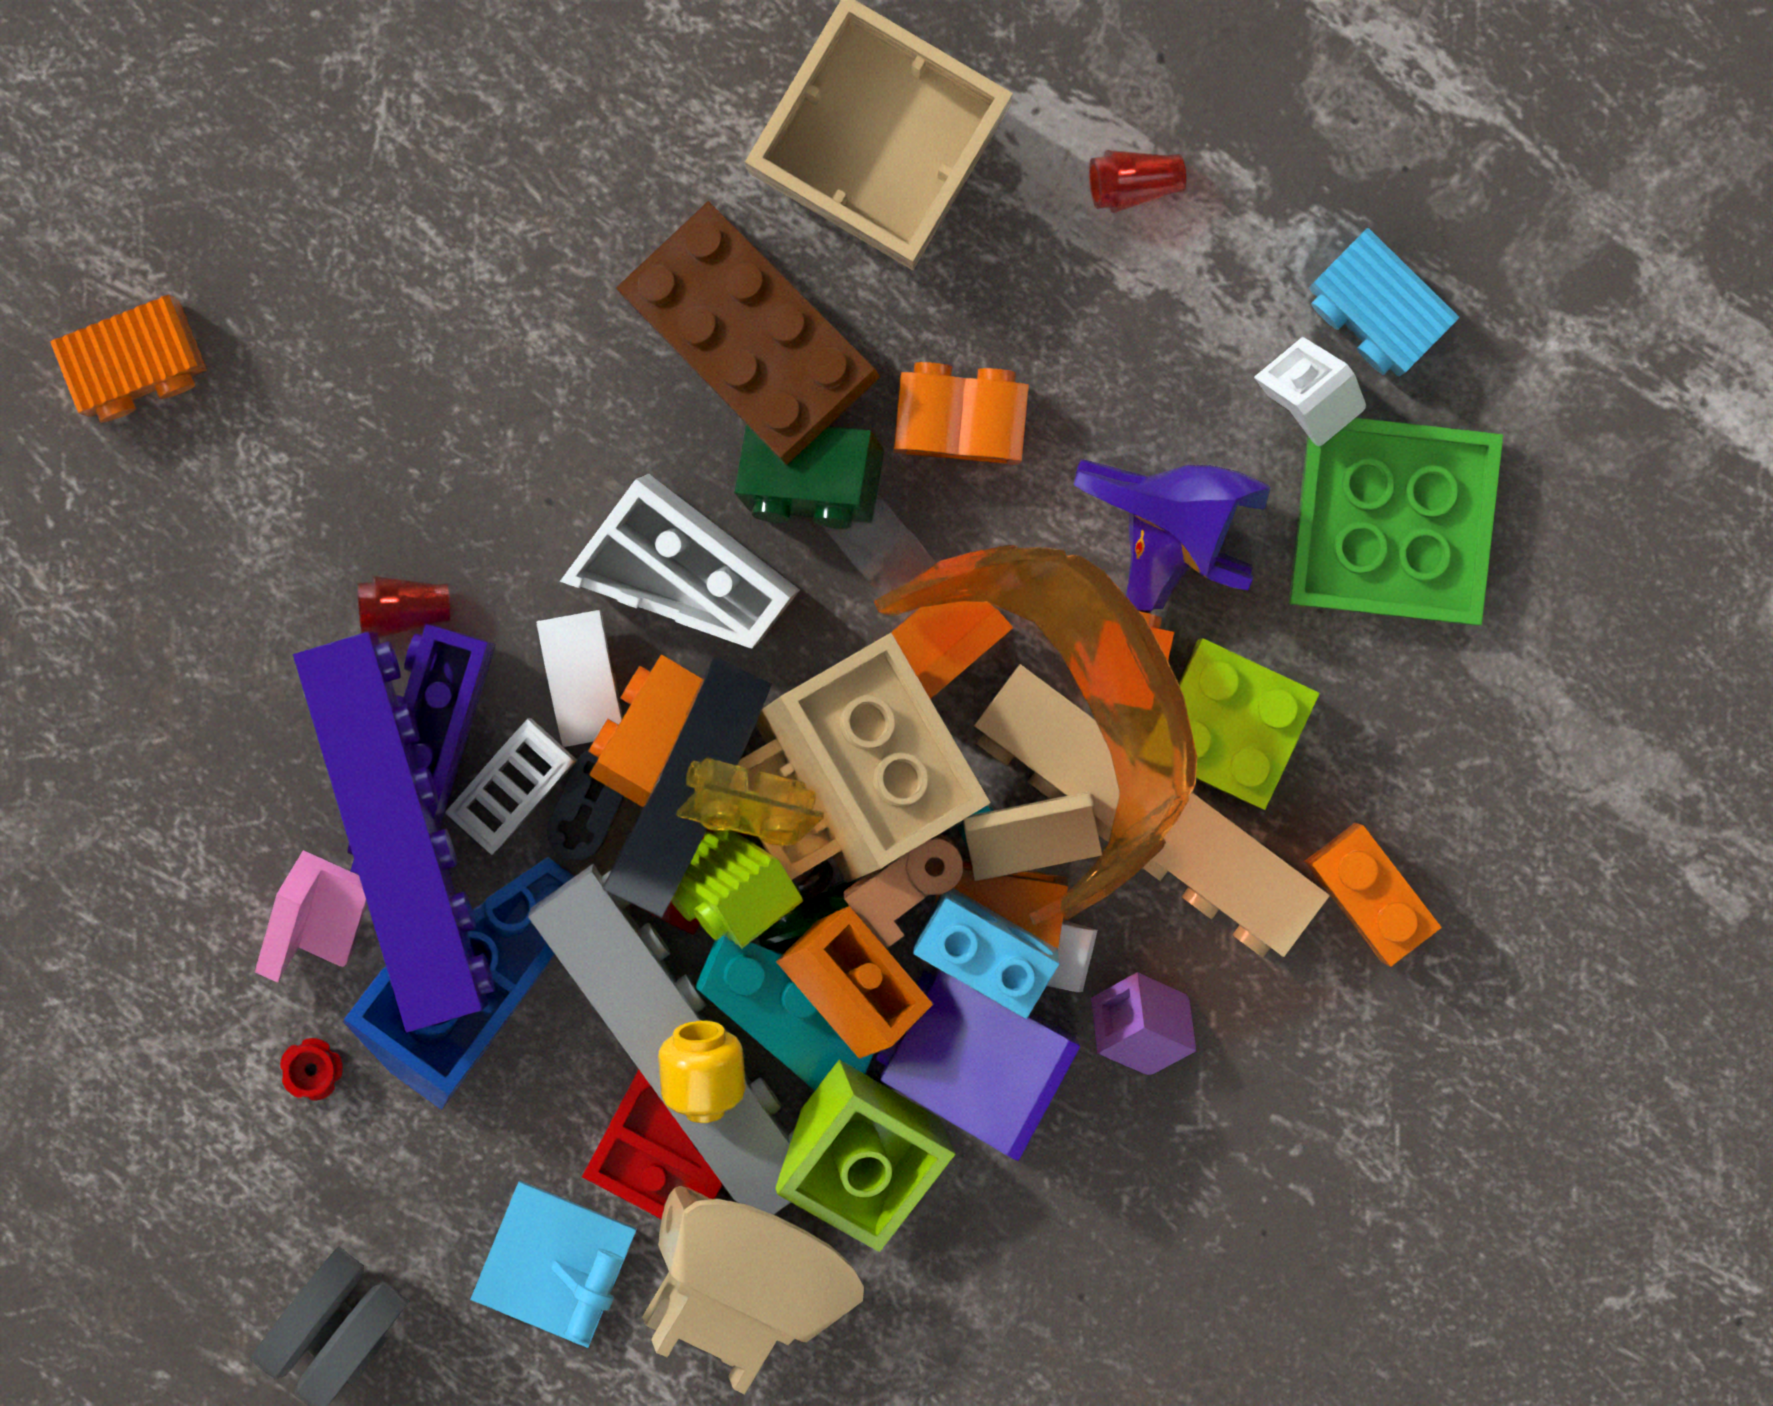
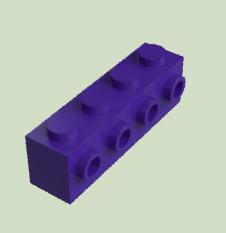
[347,624,496,874]

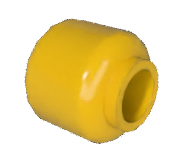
[658,1021,746,1123]

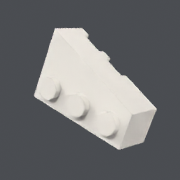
[560,474,800,649]

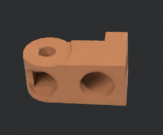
[844,834,963,949]

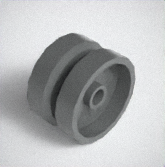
[249,1246,410,1406]

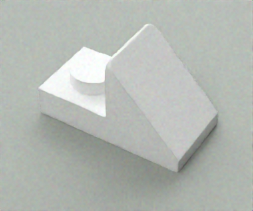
[1254,337,1366,446]

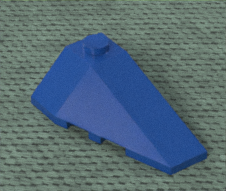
[343,857,575,1110]

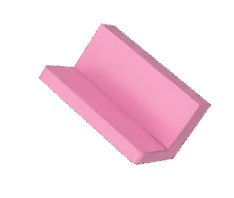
[255,850,367,983]

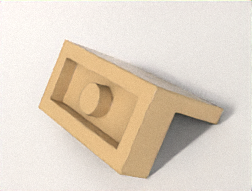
[962,792,1102,881]

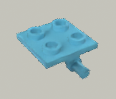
[470,1180,637,1348]

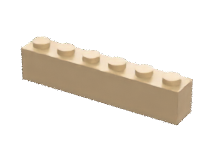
[973,664,1330,958]

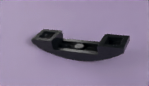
[602,656,772,918]

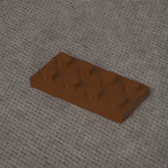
[616,201,880,465]

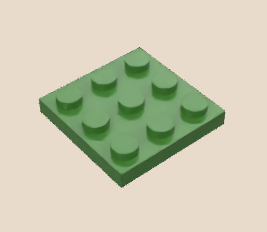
[1288,418,1503,626]

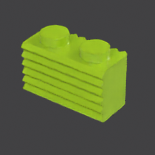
[671,823,803,949]

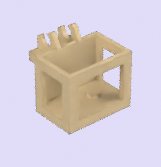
[725,633,991,883]

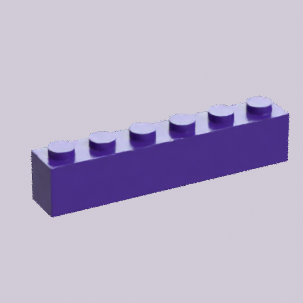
[293,631,495,1033]

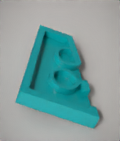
[695,936,874,1090]

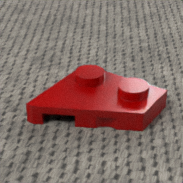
[582,1069,722,1220]

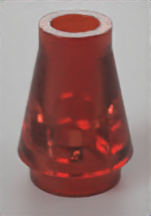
[1089,150,1187,213]
[357,576,450,639]

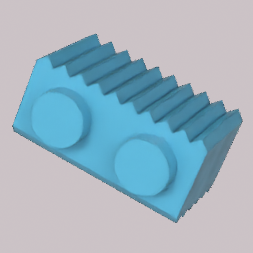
[1309,228,1460,377]

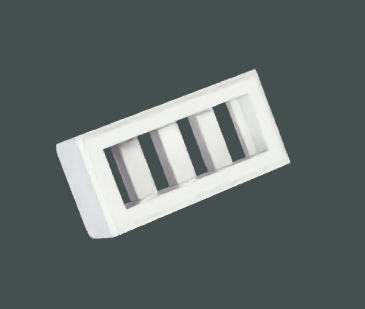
[445,718,577,855]

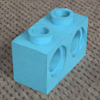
[913,888,1060,1019]

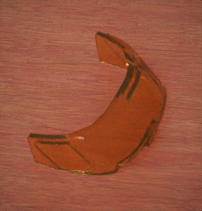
[874,545,1197,925]

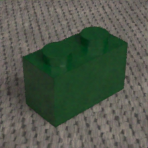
[734,425,884,529]

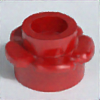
[280,1038,343,1101]

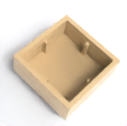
[745,0,1013,270]

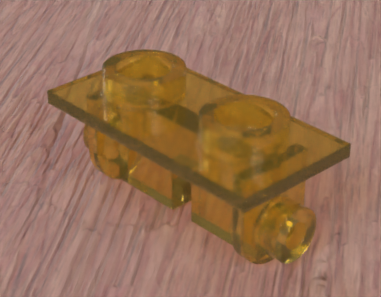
[677,757,824,846]

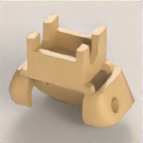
[642,1186,864,1394]

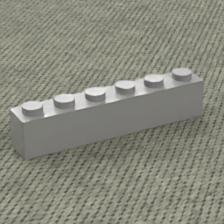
[528,864,794,1215]

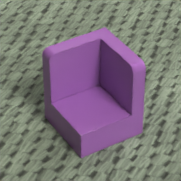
[1091,972,1196,1075]

